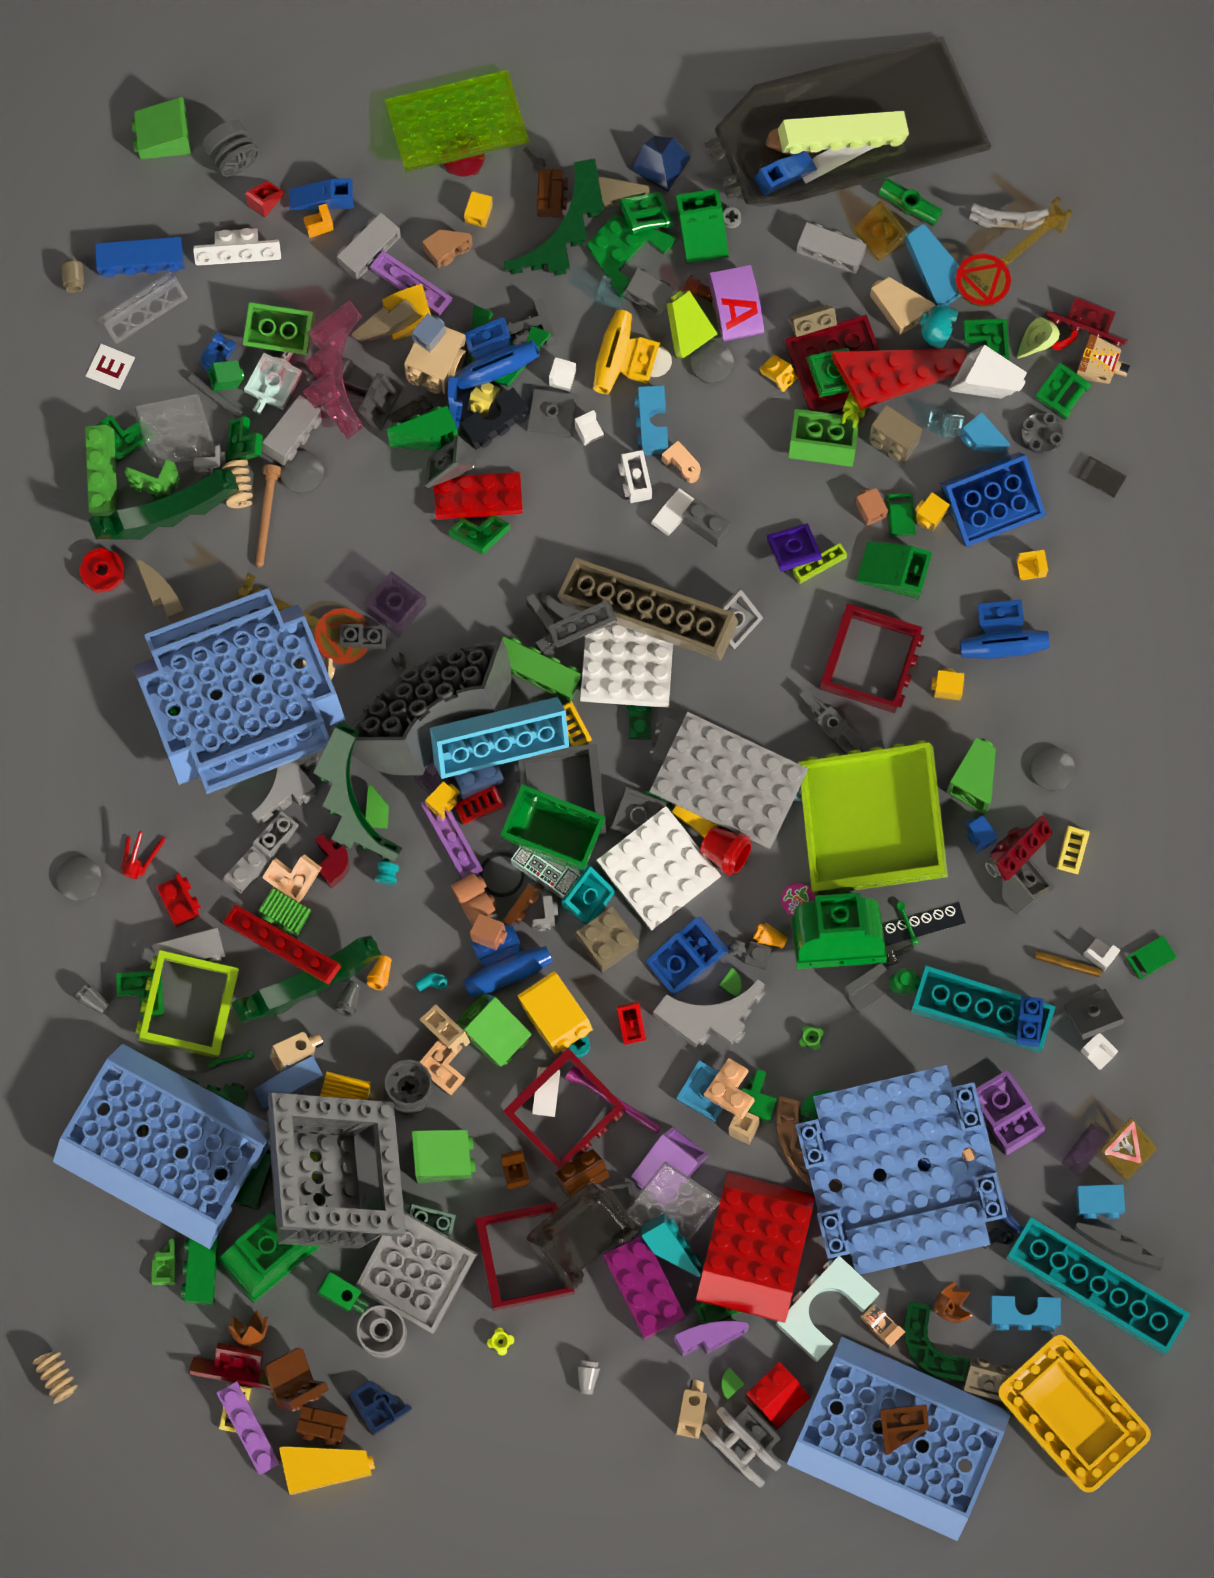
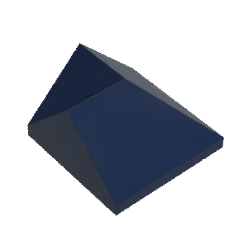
[632,136,691,192]

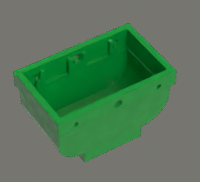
[500,784,606,870]
[791,893,887,969]
[217,1210,322,1303]

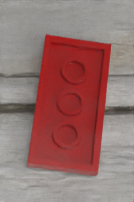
[434,472,523,519]

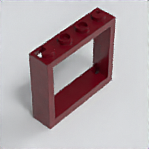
[819,603,925,713]
[503,1048,625,1170]
[475,1202,578,1311]

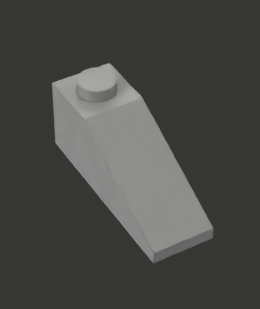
[152,928,226,963]

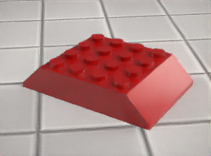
[696,1172,815,1323]

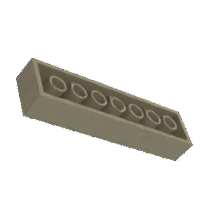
[558,557,738,661]

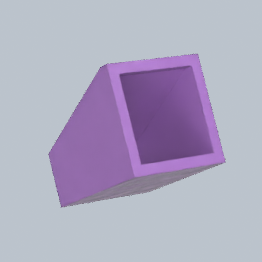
[631,1127,709,1205]

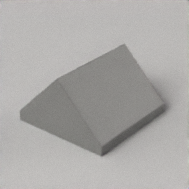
[721,588,763,650]

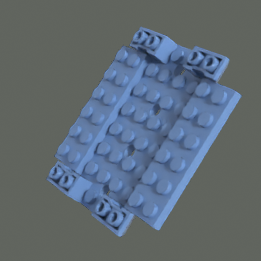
[132,588,346,794]
[796,1065,1007,1275]

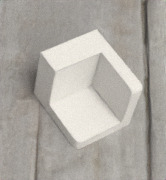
[549,357,576,392]
[575,410,604,446]
[1083,938,1120,972]
[1081,1033,1118,1070]

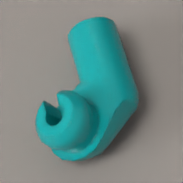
[414,972,448,992]

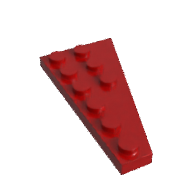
[831,348,967,410]

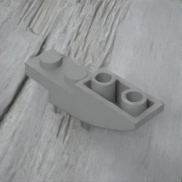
[224,811,299,893]

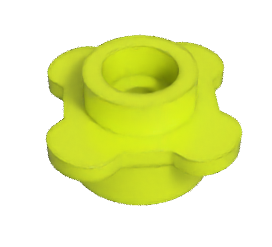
[487,1328,514,1355]

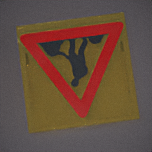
[1100,1118,1158,1181]

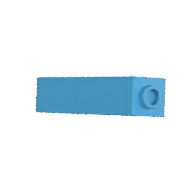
[905,224,971,306]

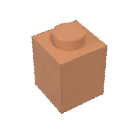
[855,488,888,526]
[470,914,507,951]

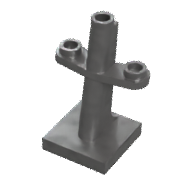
[307,358,399,432]

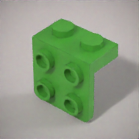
[124,460,181,499]

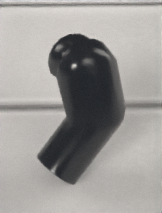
[982,1228,1014,1249]

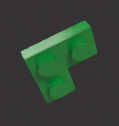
[963,319,1010,361]
[94,415,154,463]
[226,416,263,462]
[448,516,510,555]
[116,971,164,1018]

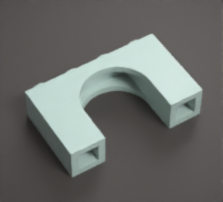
[776,1256,880,1363]

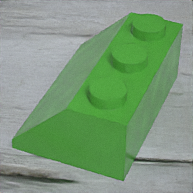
[243,302,316,355]
[788,409,859,467]

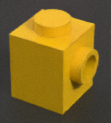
[915,493,950,531]
[931,668,965,701]

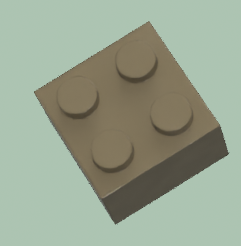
[869,405,922,463]
[576,906,639,973]

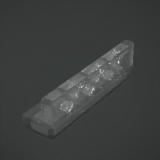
[98,272,188,344]

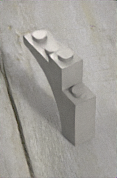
[251,753,318,825]
[653,980,765,1048]

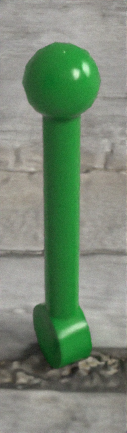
[896,901,919,945]
[208,1050,254,1068]

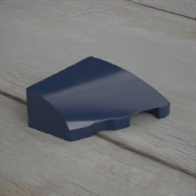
[348,1381,412,1436]

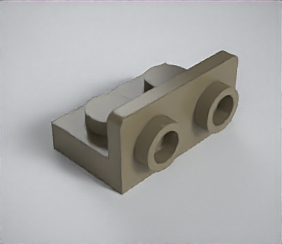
[788,304,837,337]
[964,1358,1016,1401]

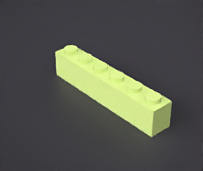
[778,111,909,154]

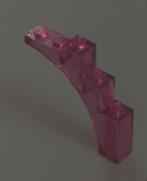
[302,300,364,439]

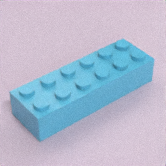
[430,697,569,779]

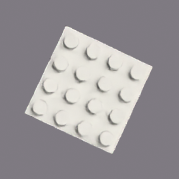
[580,623,673,708]
[596,806,721,931]

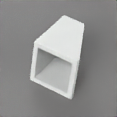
[949,345,1027,399]

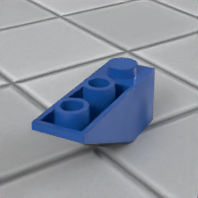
[754,151,818,197]
[289,178,354,210]

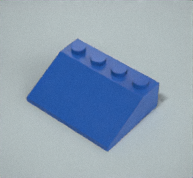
[939,452,1046,547]

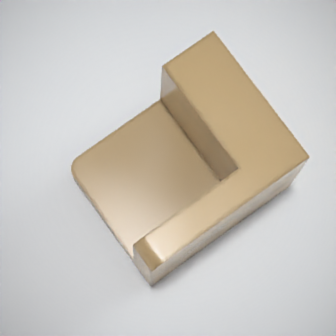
[729,1112,759,1145]

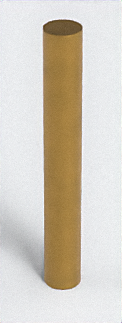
[1034,951,1102,977]

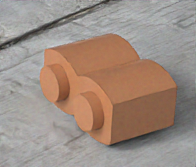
[451,873,498,926]

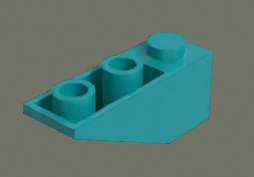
[641,1213,703,1277]

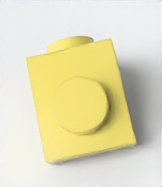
[467,383,500,418]

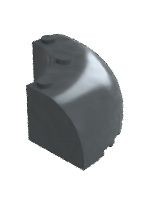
[351,639,511,775]

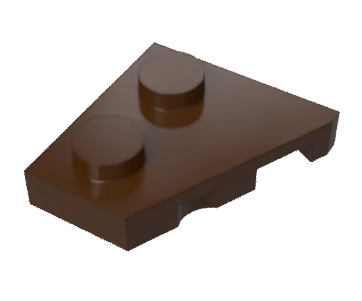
[503,882,544,926]
[880,1404,929,1455]

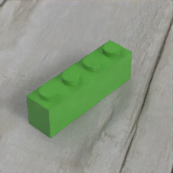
[85,425,118,516]
[502,636,582,702]

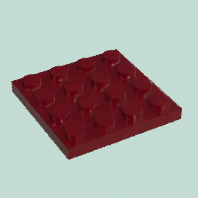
[785,314,880,414]

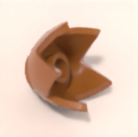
[934,1281,973,1323]
[228,1310,268,1348]

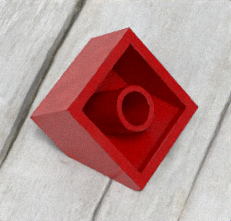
[745,1362,810,1430]

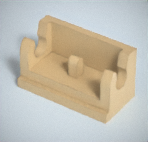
[419,1004,470,1053]

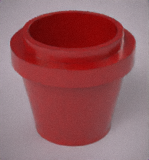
[700,826,752,876]

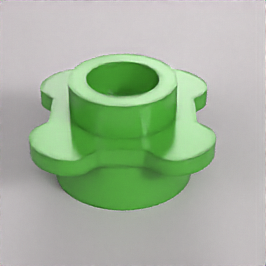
[799,1025,824,1050]

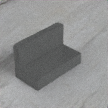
[843,963,892,1013]

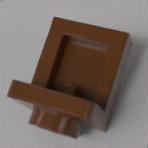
[501,1150,530,1190]

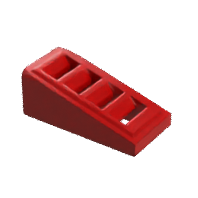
[455,785,504,825]

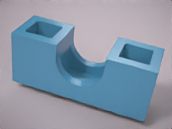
[634,386,668,456]
[990,1296,1061,1332]

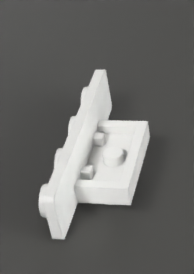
[194,228,281,265]

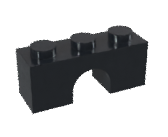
[460,387,529,450]

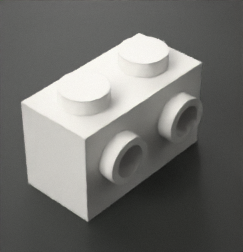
[618,450,652,503]

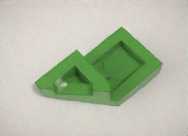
[366,784,389,829]
[151,1238,176,1285]

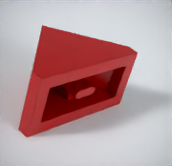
[245,180,284,218]
[616,1001,646,1045]

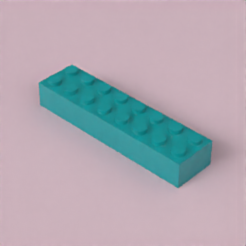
[1005,1217,1190,1356]

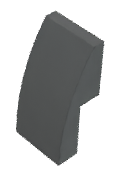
[340,624,387,649]

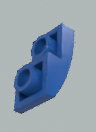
[1016,996,1044,1047]

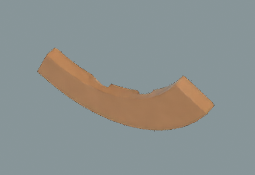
[776,1096,842,1192]

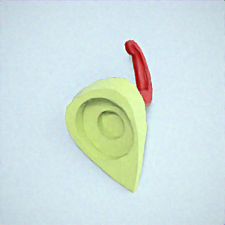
[1017,317,1078,359]

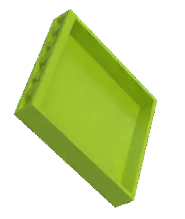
[798,740,948,896]

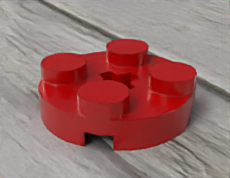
[79,548,124,593]

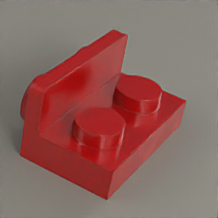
[156,873,201,928]

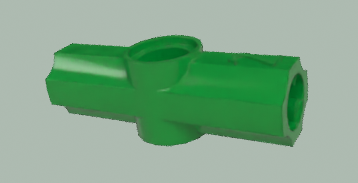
[878,178,943,227]

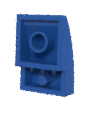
[645,917,729,996]

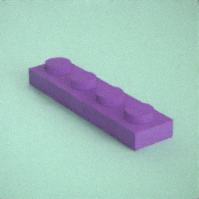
[370,251,452,317]
[421,801,483,879]
[216,1381,280,1475]

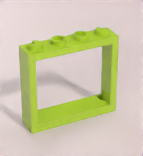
[135,950,239,1059]

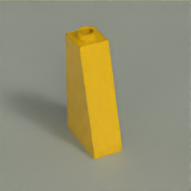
[279,1447,375,1495]

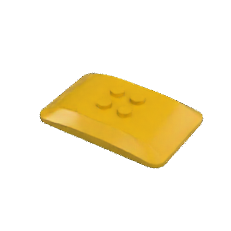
[998,1335,1151,1493]

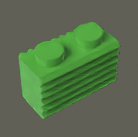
[258,888,312,936]

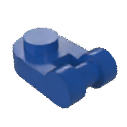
[201,332,237,371]

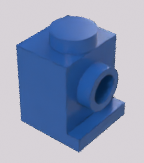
[965,816,998,854]

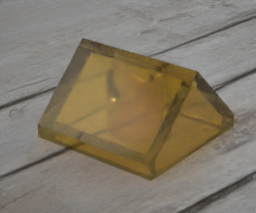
[853,200,907,261]

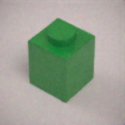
[208,360,244,391]

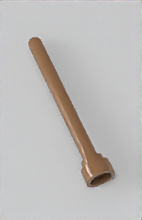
[255,464,281,567]

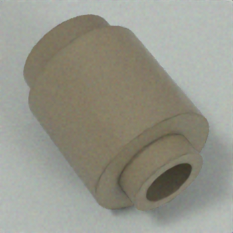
[61,259,85,293]

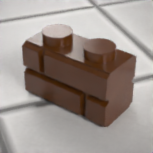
[537,169,568,218]
[555,1149,610,1201]
[296,1405,349,1447]

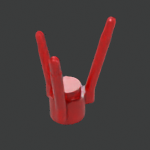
[120,831,166,880]

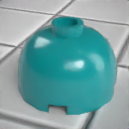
[919,305,958,349]

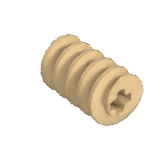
[221,460,253,508]
[32,1352,78,1404]

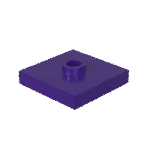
[766,523,822,572]

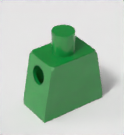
[315,1272,369,1314]

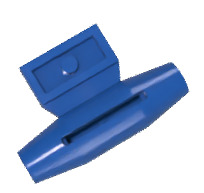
[454,317,540,390]
[960,600,1050,659]
[463,925,553,997]

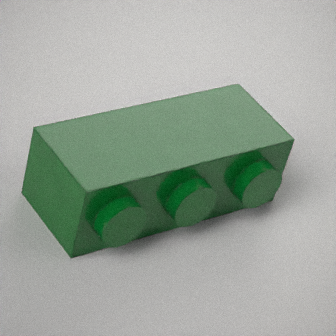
[181,1235,219,1305]

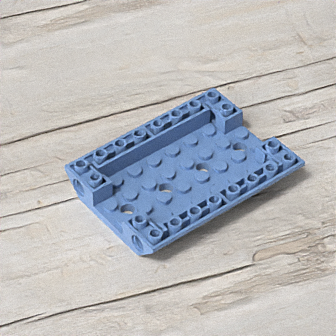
[53,1043,270,1249]
[787,1337,1011,1541]

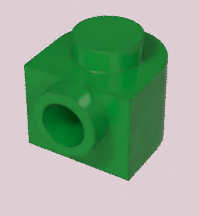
[889,969,920,995]

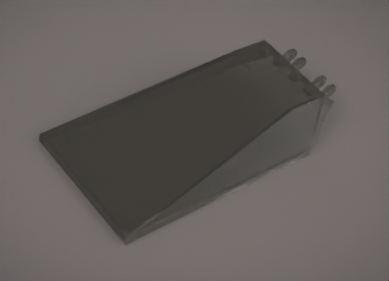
[704,37,991,207]

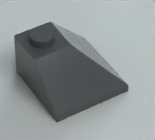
[425,436,476,488]
[1002,859,1054,915]

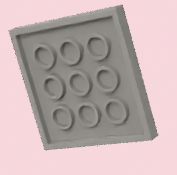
[355,1211,478,1334]

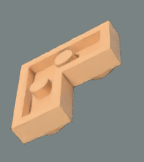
[262,855,322,903]
[420,1040,465,1097]
[704,1058,755,1119]

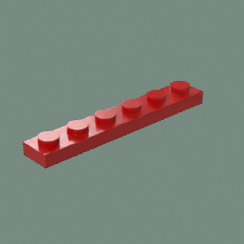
[222,905,341,985]

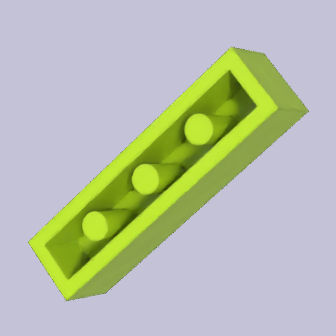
[793,543,847,584]

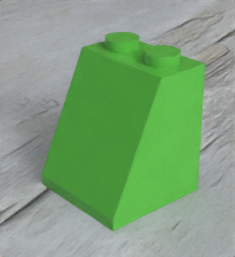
[131,97,191,159]
[946,737,996,815]
[455,994,532,1067]
[412,1130,476,1183]

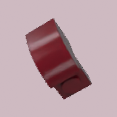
[315,834,350,889]

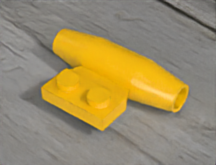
[593,310,660,394]

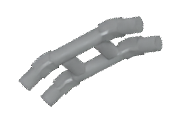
[969,203,1049,230]
[701,1407,781,1488]

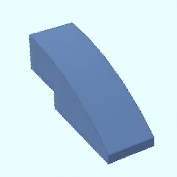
[254,1056,324,1110]

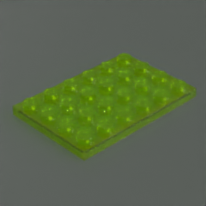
[384,69,529,173]

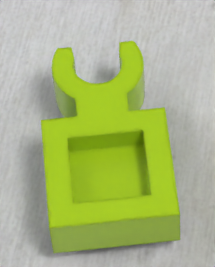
[842,392,867,428]

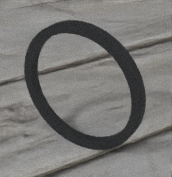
[480,853,524,897]

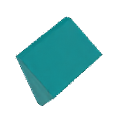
[562,865,616,924]

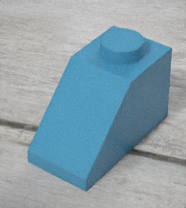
[960,413,1010,454]

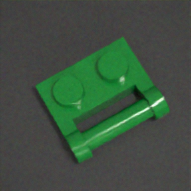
[619,192,672,235]
[1035,363,1091,420]

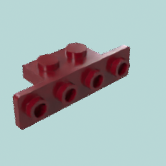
[1045,297,1128,347]
[990,816,1053,881]
[189,1343,271,1390]

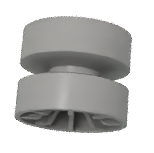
[357,1305,407,1358]

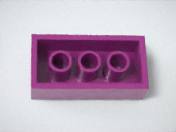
[603,1236,686,1340]

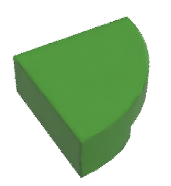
[719,968,742,998]
[721,1367,744,1400]

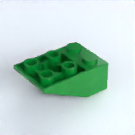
[676,188,729,264]
[386,406,458,451]
[856,541,933,600]

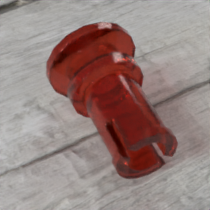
[683,274,713,303]

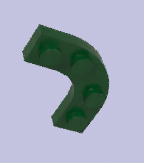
[624,704,651,740]
[904,1301,969,1382]

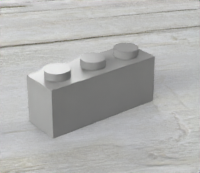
[337,213,401,281]
[796,222,867,274]
[262,395,322,466]

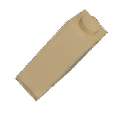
[870,277,935,336]

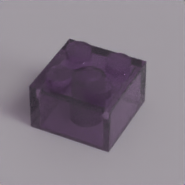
[364,571,427,637]

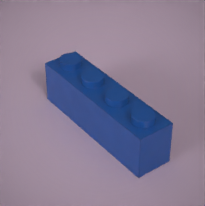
[95,237,185,277]

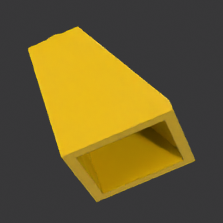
[517,971,593,1055]

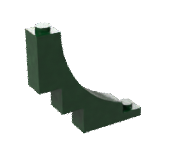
[88,470,239,540]
[231,935,382,1023]

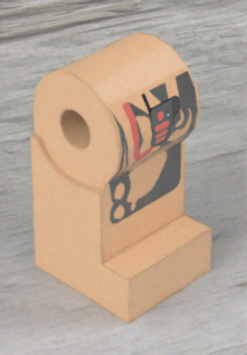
[661,441,701,483]
[860,1304,905,1348]

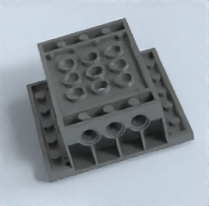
[267,1092,406,1249]

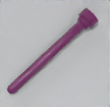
[565,1064,661,1133]

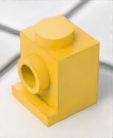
[425,781,460,820]

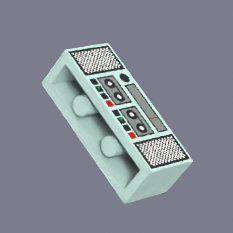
[511,847,580,900]

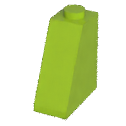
[666,290,717,359]

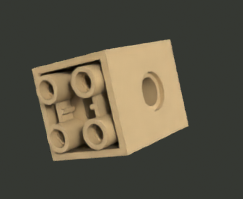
[404,327,466,395]

